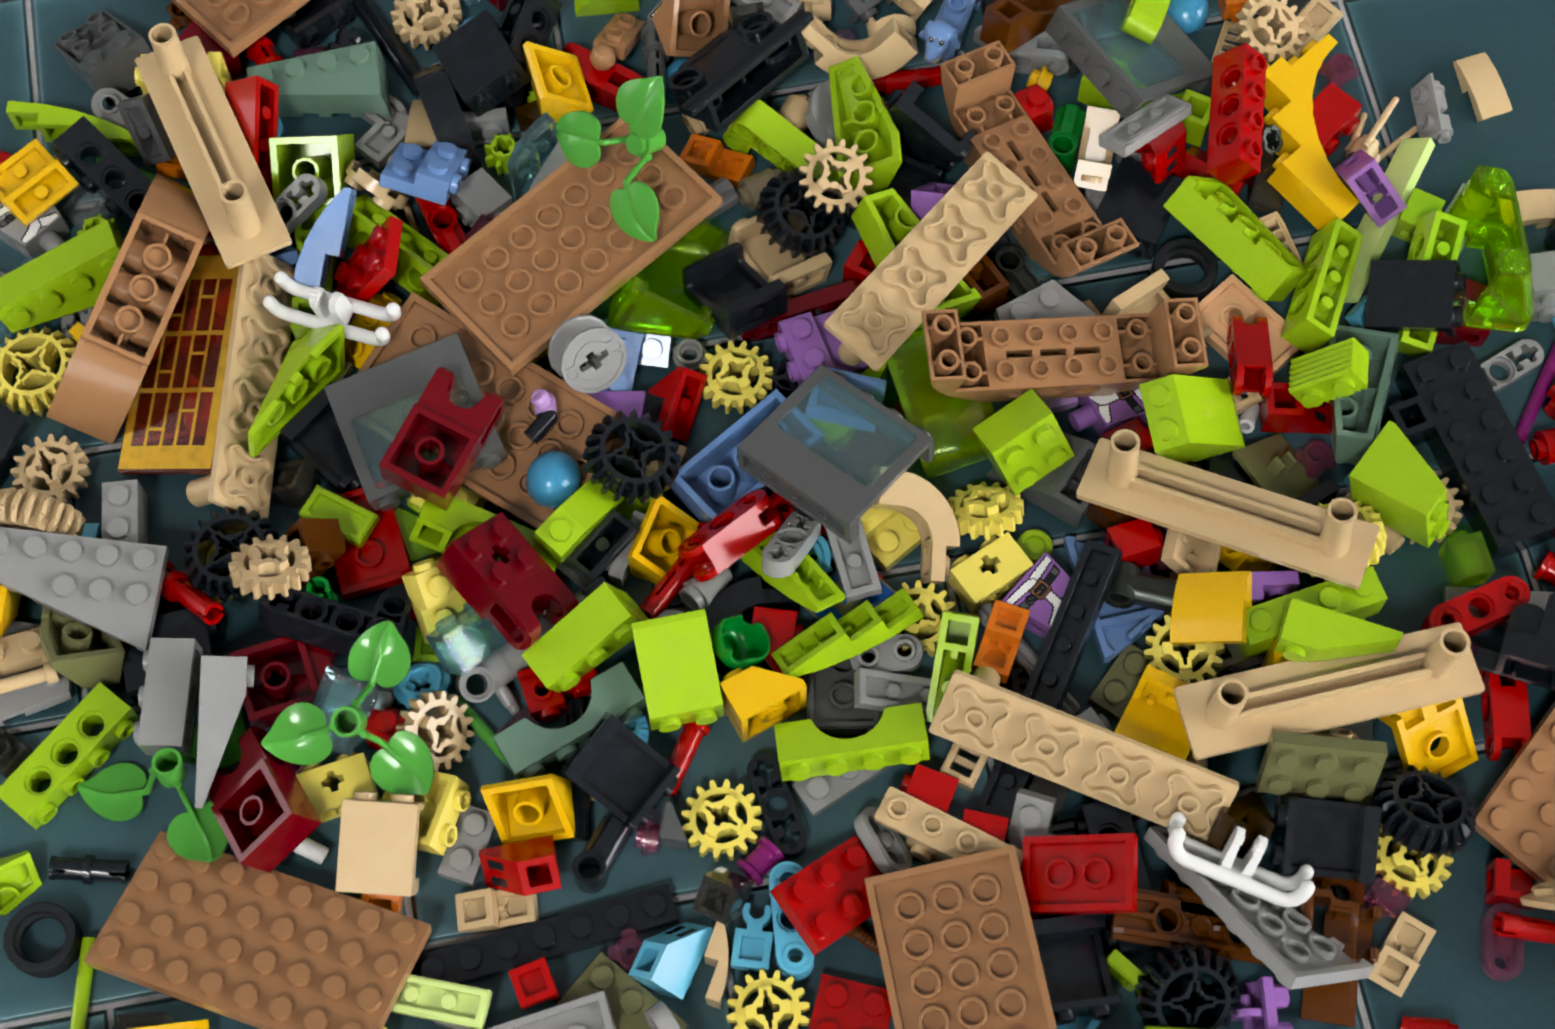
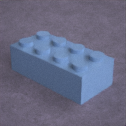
[671,389,824,523]

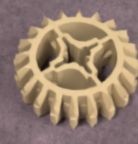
[0,487,86,536]

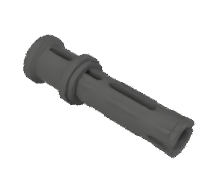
[641,22,670,108]

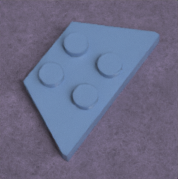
[1063,536,1165,664]

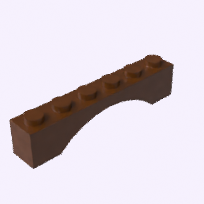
[980,0,1077,53]

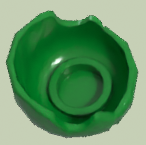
[711,615,770,670]

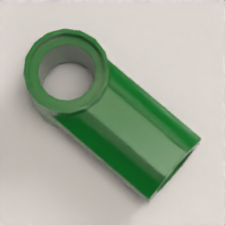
[1048,103,1086,173]

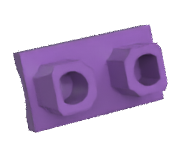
[1229,977,1293,1029]

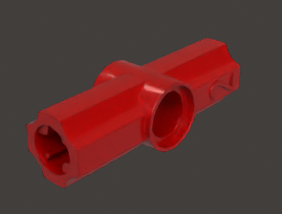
[413,196,467,255]

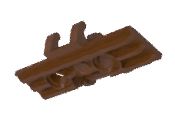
[1298,876,1382,1028]
[1111,879,1265,973]

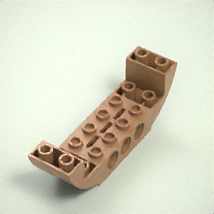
[940,40,1139,278]
[46,173,209,445]
[921,297,1209,403]

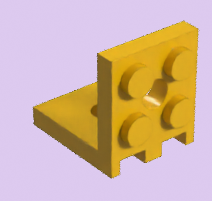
[1378,698,1479,778]

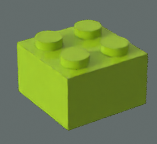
[972,388,1075,496]

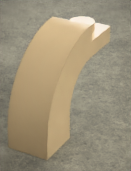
[801,11,918,80]
[1073,106,1120,192]
[870,468,960,584]

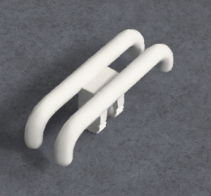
[263,271,402,346]
[1167,812,1315,908]

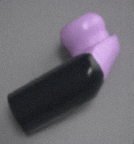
[524,389,558,444]

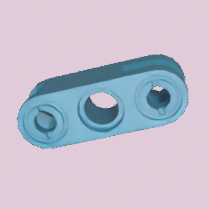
[769,861,814,982]

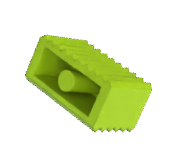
[1288,337,1369,409]

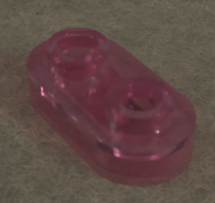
[1481,903,1524,982]

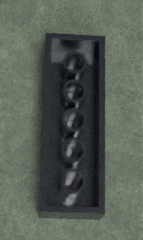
[1395,340,1555,563]

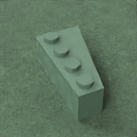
[247,41,392,117]
[1327,325,1399,465]

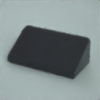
[566,508,641,584]

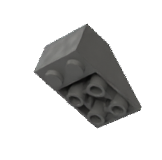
[51,9,152,106]
[987,433,1096,529]

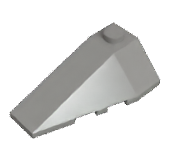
[195,656,255,808]

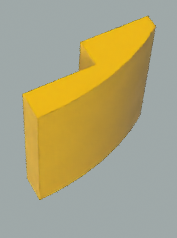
[0,138,80,227]
[1170,571,1252,645]

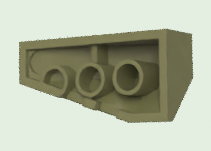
[40,605,125,689]

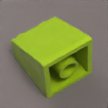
[269,134,356,207]
[1139,374,1245,464]
[1349,420,1450,548]
[631,609,724,732]

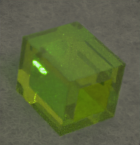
[1438,530,1495,587]

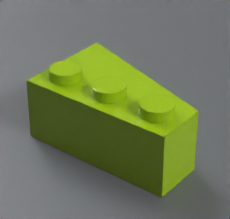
[521,582,649,693]

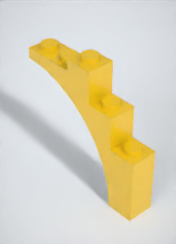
[1264,33,1360,231]

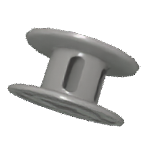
[548,315,627,393]

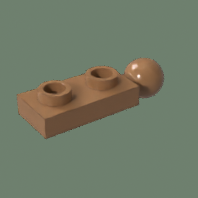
[590,13,646,71]

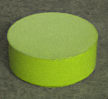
[1017,529,1053,564]

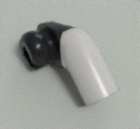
[281,837,329,865]

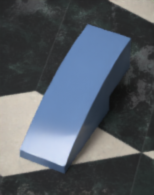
[293,187,357,289]

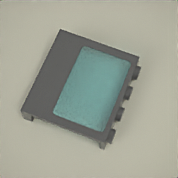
[1045,0,1213,119]
[324,333,508,511]
[737,364,934,544]

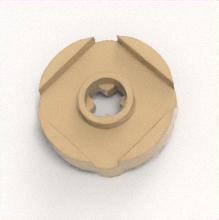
[344,159,410,211]

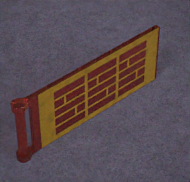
[117,230,239,475]

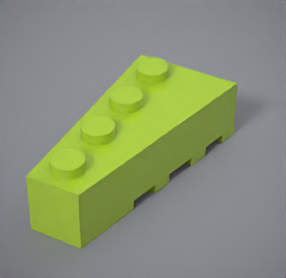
[1163,175,1309,302]
[851,188,982,333]
[0,219,124,333]

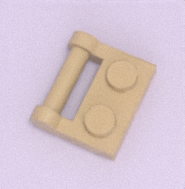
[0,627,60,695]

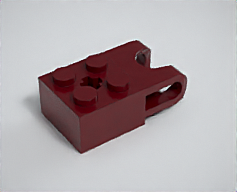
[379,367,504,511]
[435,512,578,650]
[229,630,375,730]
[208,725,322,873]

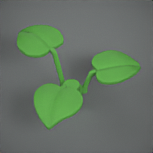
[556,75,666,242]
[261,620,434,795]
[77,709,246,863]

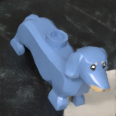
[919,0,983,64]

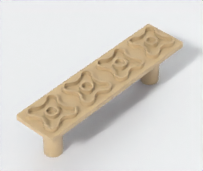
[135,23,292,269]
[824,151,1038,372]
[186,254,295,519]
[1076,429,1380,589]
[1173,622,1485,760]
[929,666,1239,844]

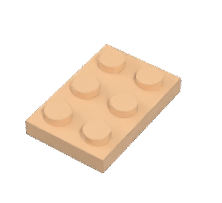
[1199,274,1301,376]

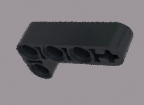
[258,588,411,657]

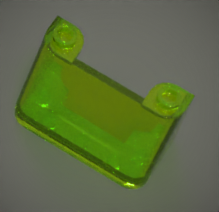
[1448,165,1534,332]
[606,221,728,340]
[887,319,995,479]

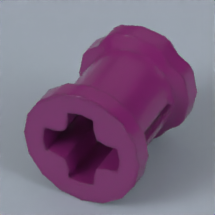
[736,836,786,886]

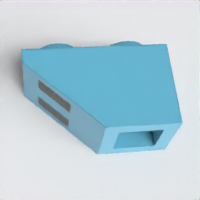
[628,922,714,1000]

